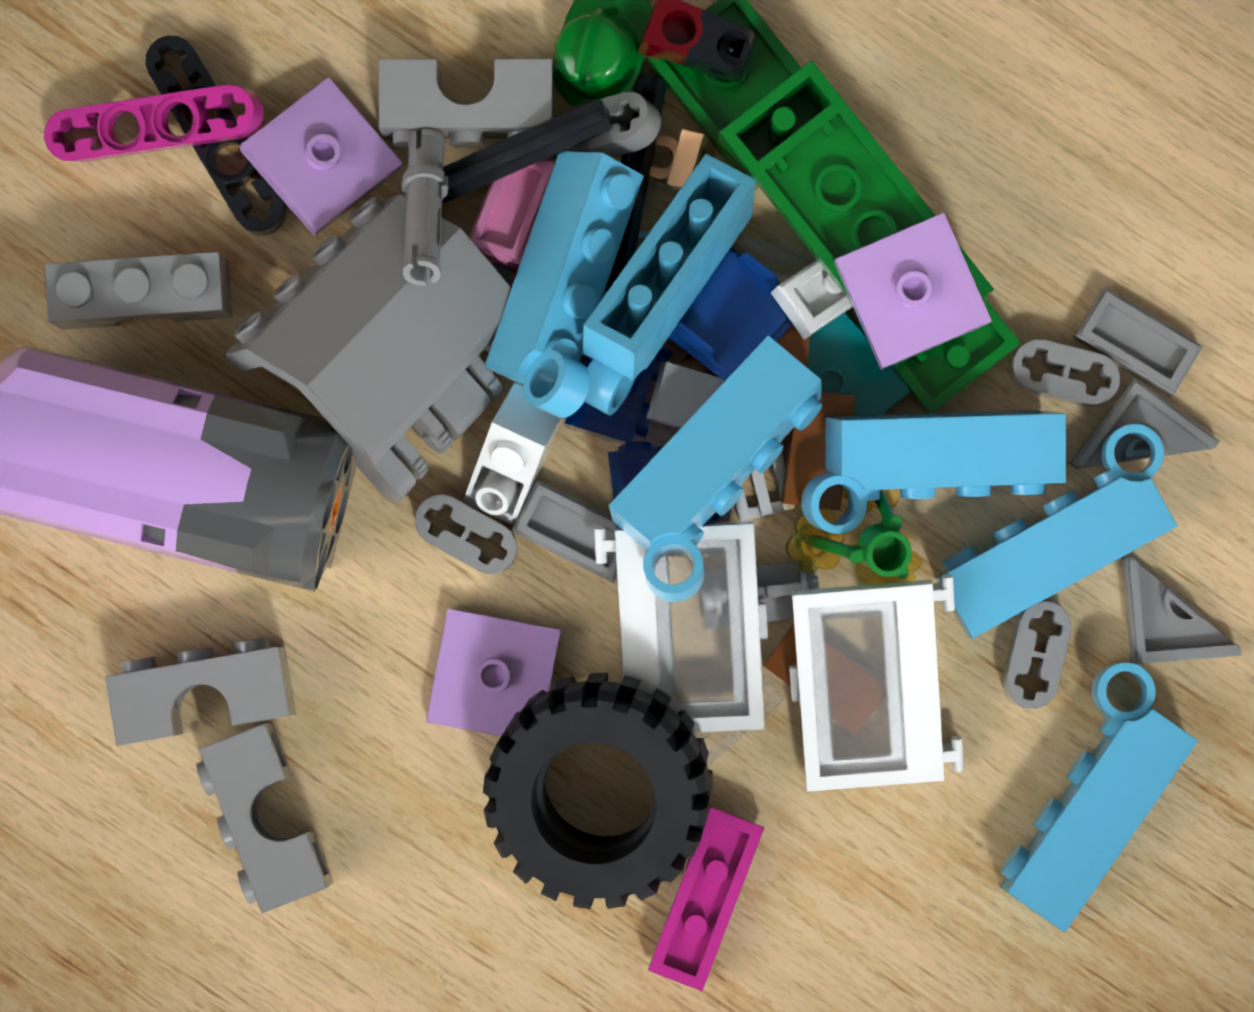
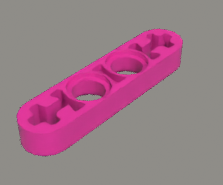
[44,85,264,162]

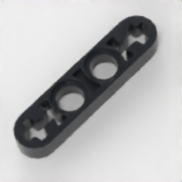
[145,35,287,236]

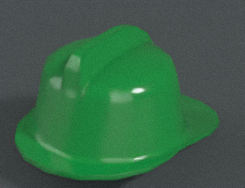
[553,0,652,107]

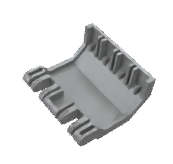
[224,194,511,503]

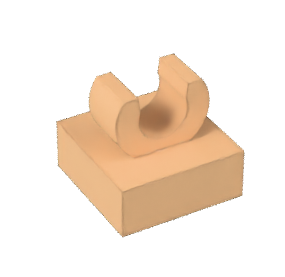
[649,129,716,194]

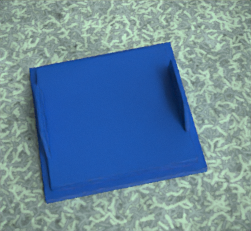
[668,247,793,382]

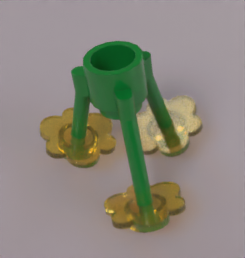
[785,488,921,584]

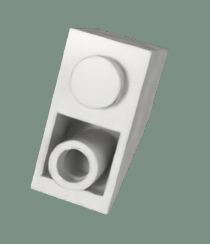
[462,382,562,526]

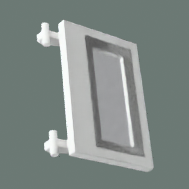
[594,522,768,732]
[789,574,964,792]

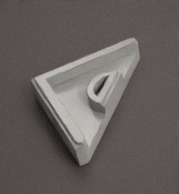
[1069,378,1220,469]
[1122,557,1241,664]

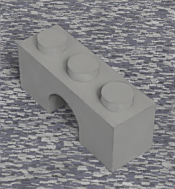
[379,59,554,148]
[45,252,232,330]
[105,637,296,746]
[196,722,333,914]

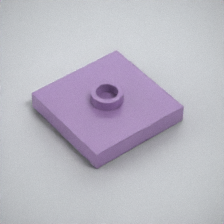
[240,77,403,237]
[834,213,992,370]
[426,609,561,736]

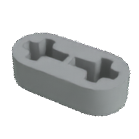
[565,92,661,158]
[1009,339,1120,407]
[415,494,518,574]
[1003,601,1071,709]

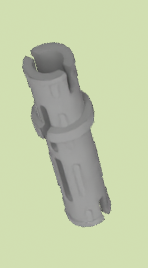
[402,129,448,286]

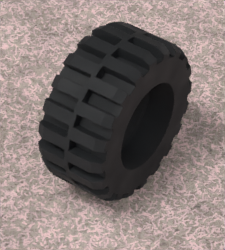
[483,673,713,909]

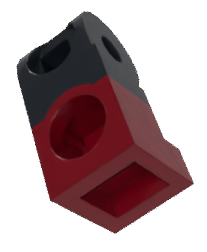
[638,0,756,82]

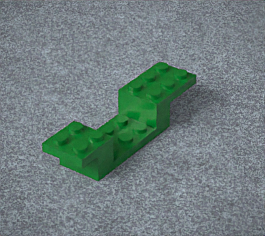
[646,0,1021,414]

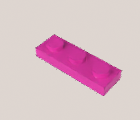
[648,806,764,991]

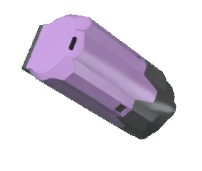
[0,346,357,592]

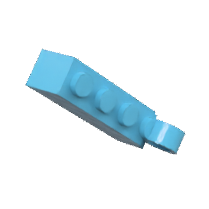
[484,151,644,418]
[583,154,756,416]
[608,335,822,602]
[801,410,1066,534]
[935,424,1178,639]
[1000,662,1198,933]

